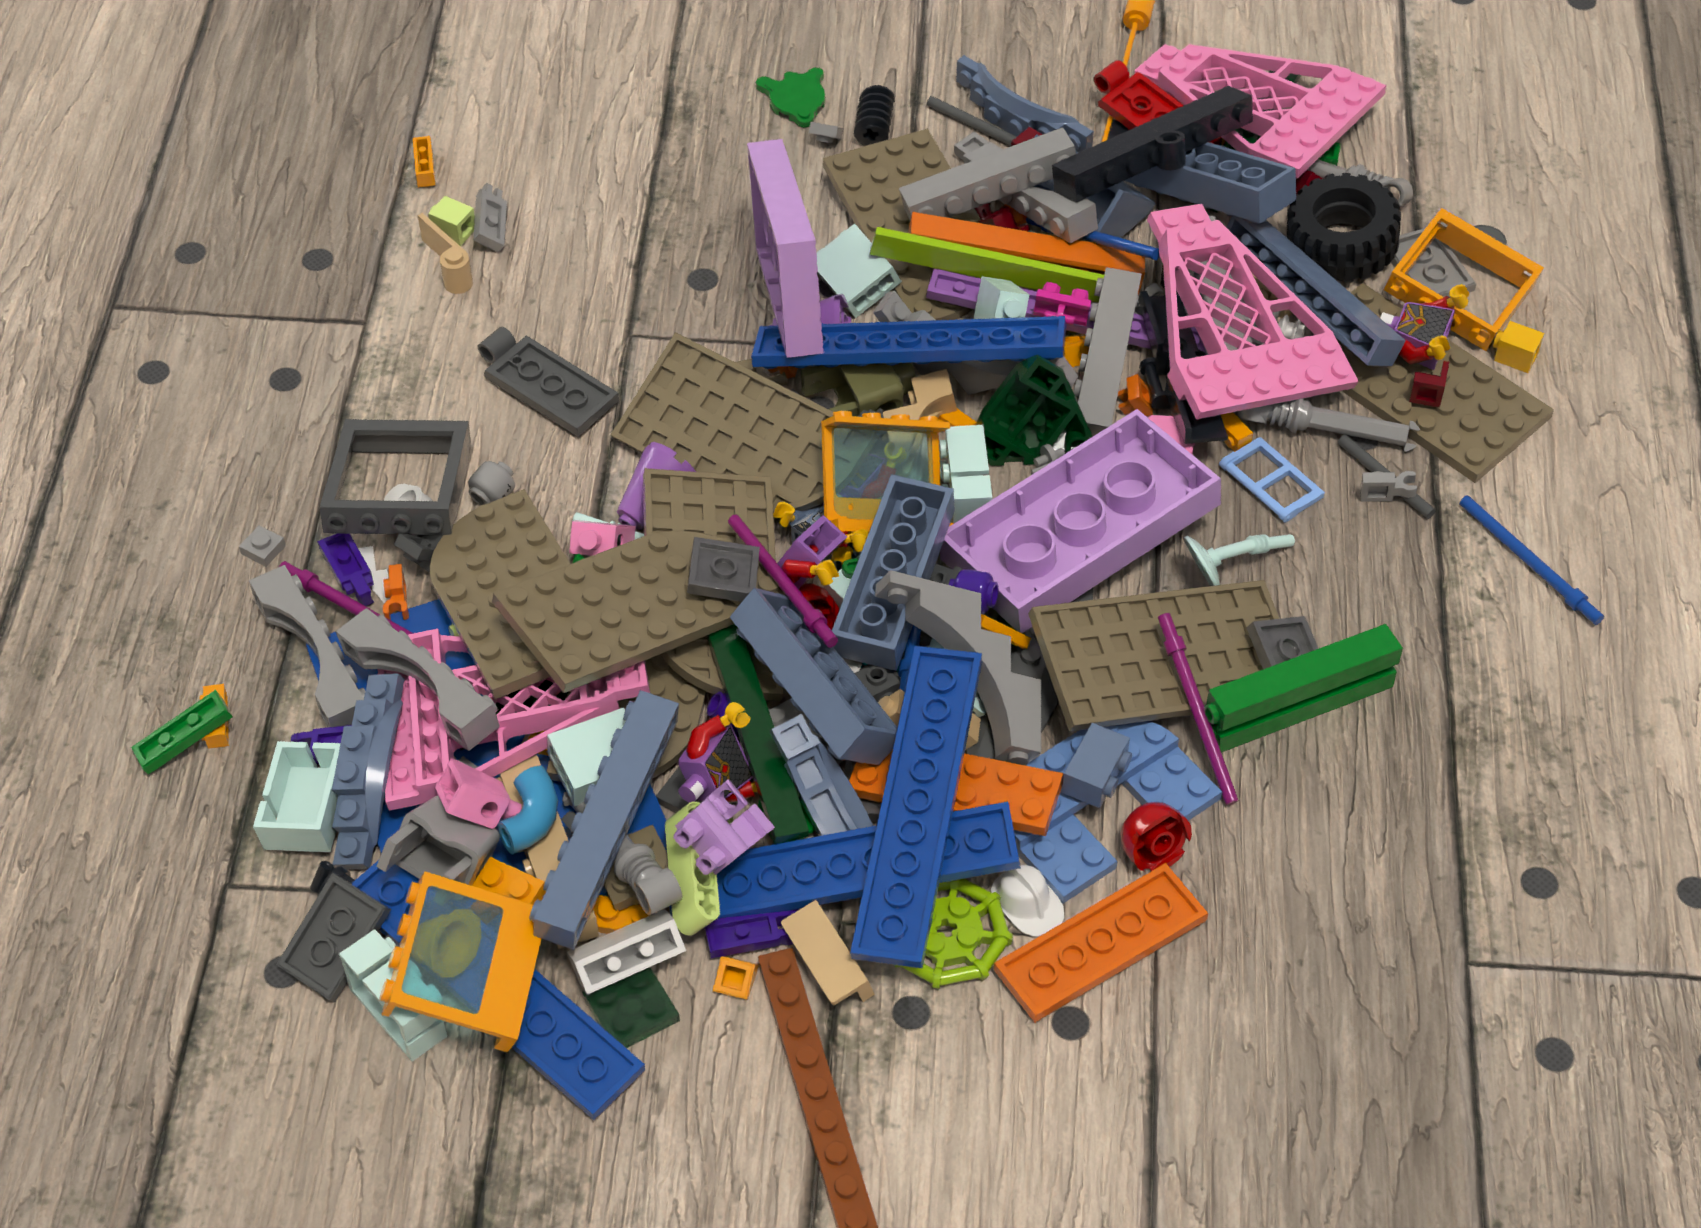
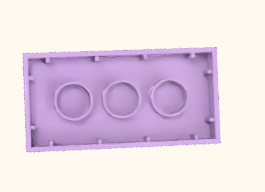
[747,139,824,358]
[940,409,1221,633]

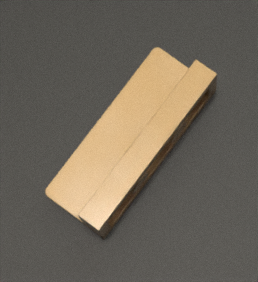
[781,900,875,1005]

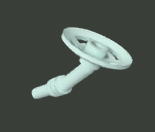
[1184,534,1295,586]

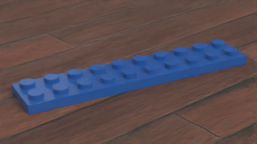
[751,316,1066,369]
[850,646,982,968]
[669,802,1021,931]
[352,860,645,1120]

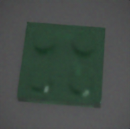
[582,967,680,1048]

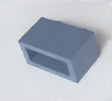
[1062,723,1132,808]

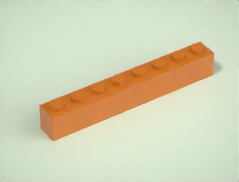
[908,212,1145,295]

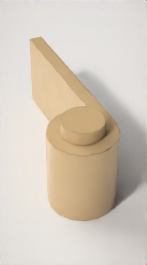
[418,213,473,294]

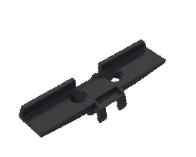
[1138,291,1228,444]

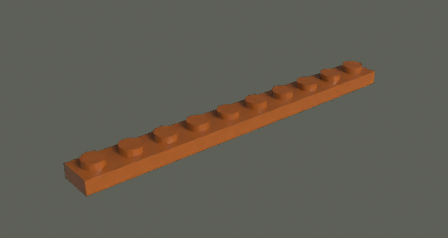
[758,948,878,1228]

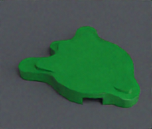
[756,67,825,128]

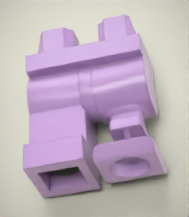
[673,779,775,875]

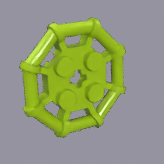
[894,879,1013,989]

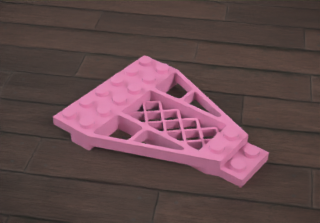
[1134,44,1386,178]
[1147,204,1359,419]
[378,629,650,811]

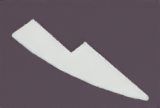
[358,546,390,603]

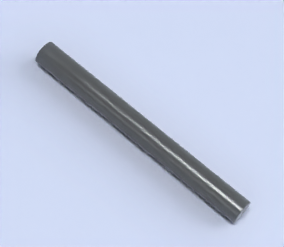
[927,96,1017,146]
[1338,435,1436,519]

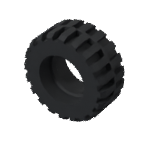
[1287,173,1401,283]

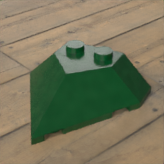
[976,355,1093,466]

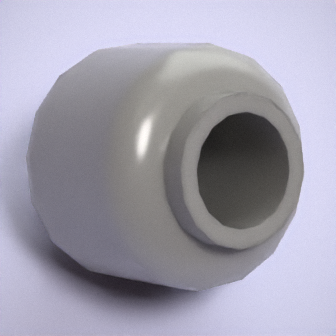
[468,461,515,506]

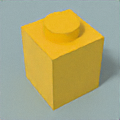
[1493,321,1544,373]

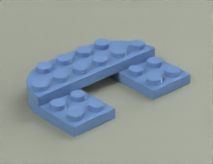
[1014,721,1222,904]

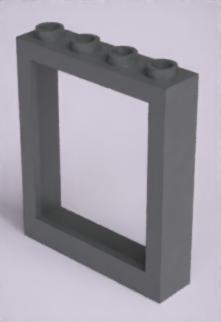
[319,419,471,535]

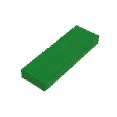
[131,690,233,775]

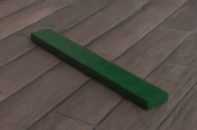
[706,624,809,844]

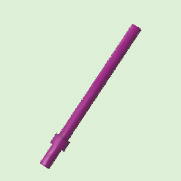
[728,514,838,648]
[279,561,414,635]
[1157,613,1239,805]

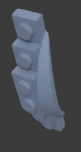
[956,55,1094,153]
[332,674,405,870]
[770,714,873,900]

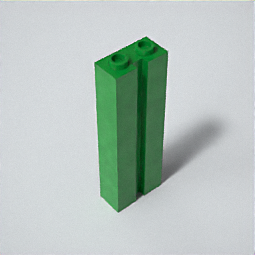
[1204,624,1403,753]

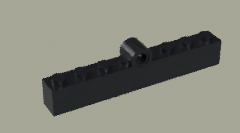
[1052,86,1253,203]

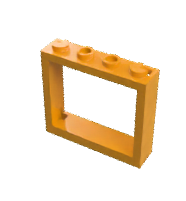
[1384,208,1544,352]

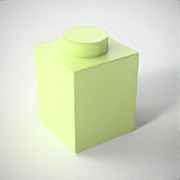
[428,196,475,246]

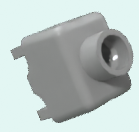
[376,795,500,907]

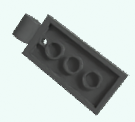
[478,327,619,437]

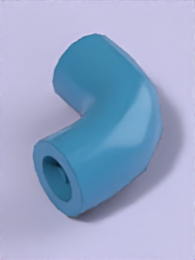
[498,765,558,854]

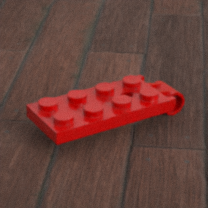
[1094,60,1223,145]

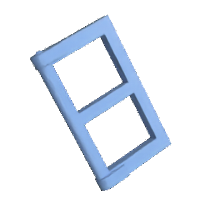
[1219,437,1325,523]

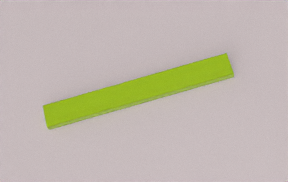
[870,227,1104,303]

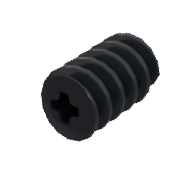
[854,85,895,146]

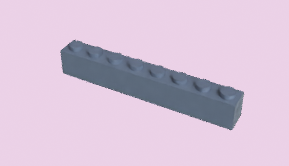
[1226,216,1406,366]
[530,690,679,950]

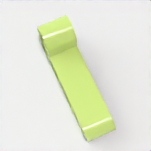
[665,801,734,936]

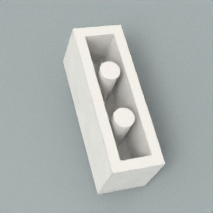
[567,909,686,995]

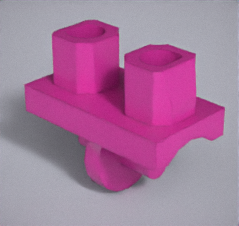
[1033,282,1091,326]

